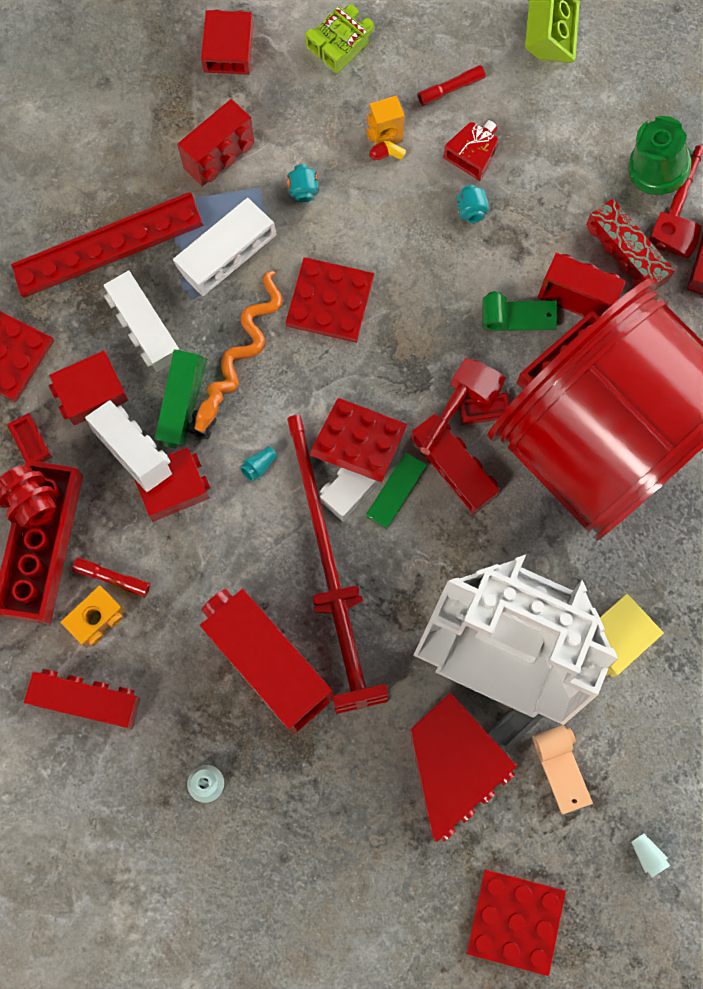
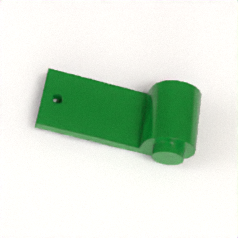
[482,291,557,331]

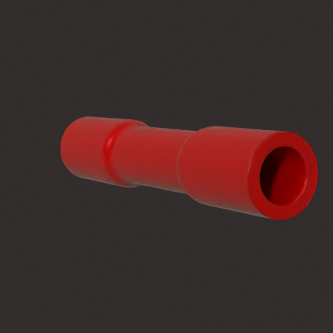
[417,65,486,106]
[72,557,151,598]

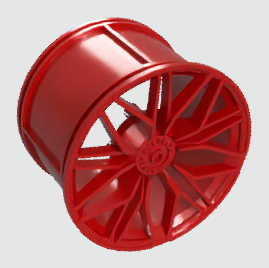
[487,278,703,541]

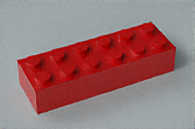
[0,460,83,625]

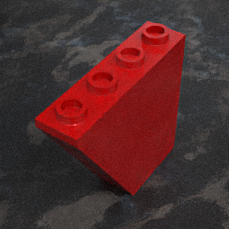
[409,693,517,842]

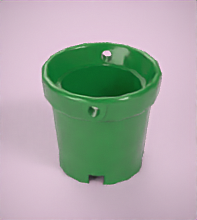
[627,116,692,195]

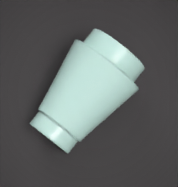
[631,833,670,878]

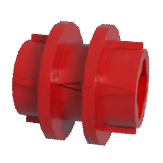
[0,465,57,529]

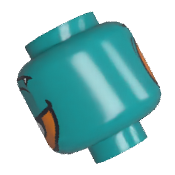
[287,164,319,202]

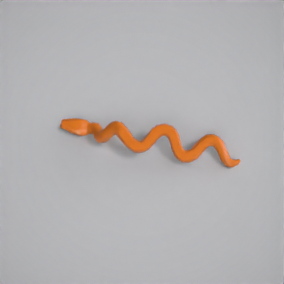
[195,271,283,432]

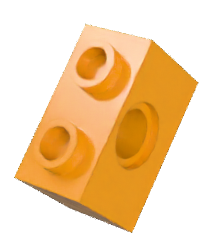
[366,95,405,145]
[61,585,126,648]

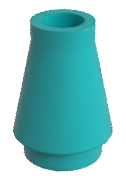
[240,446,278,482]

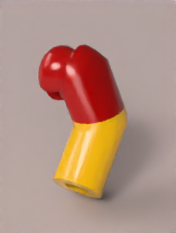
[369,140,406,161]

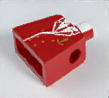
[443,120,499,181]

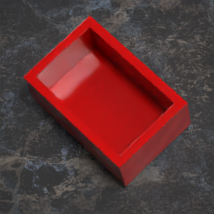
[177,99,255,187]
[537,252,626,317]

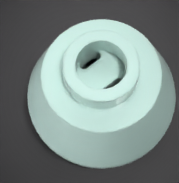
[187,765,224,803]

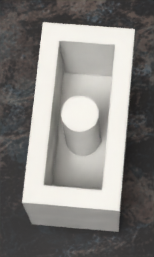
[320,467,377,522]

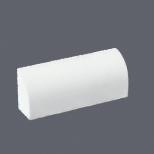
[173,198,277,296]

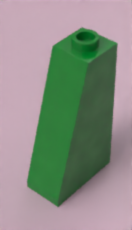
[155,349,208,449]

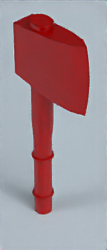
[649,145,703,258]
[420,357,506,455]

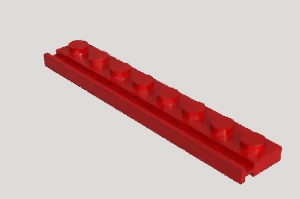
[11,191,204,298]

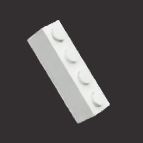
[104,271,179,372]
[85,400,172,492]

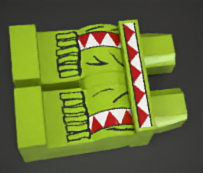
[305,3,374,74]

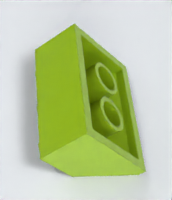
[525,0,580,63]

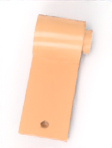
[532,725,593,815]

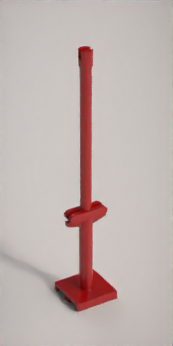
[287,415,389,714]

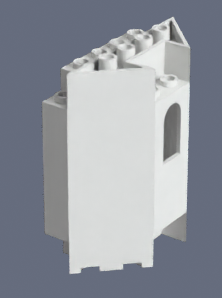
[413,555,618,725]

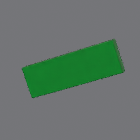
[365,452,427,530]

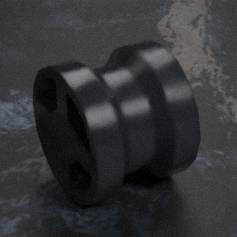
[186,410,217,439]

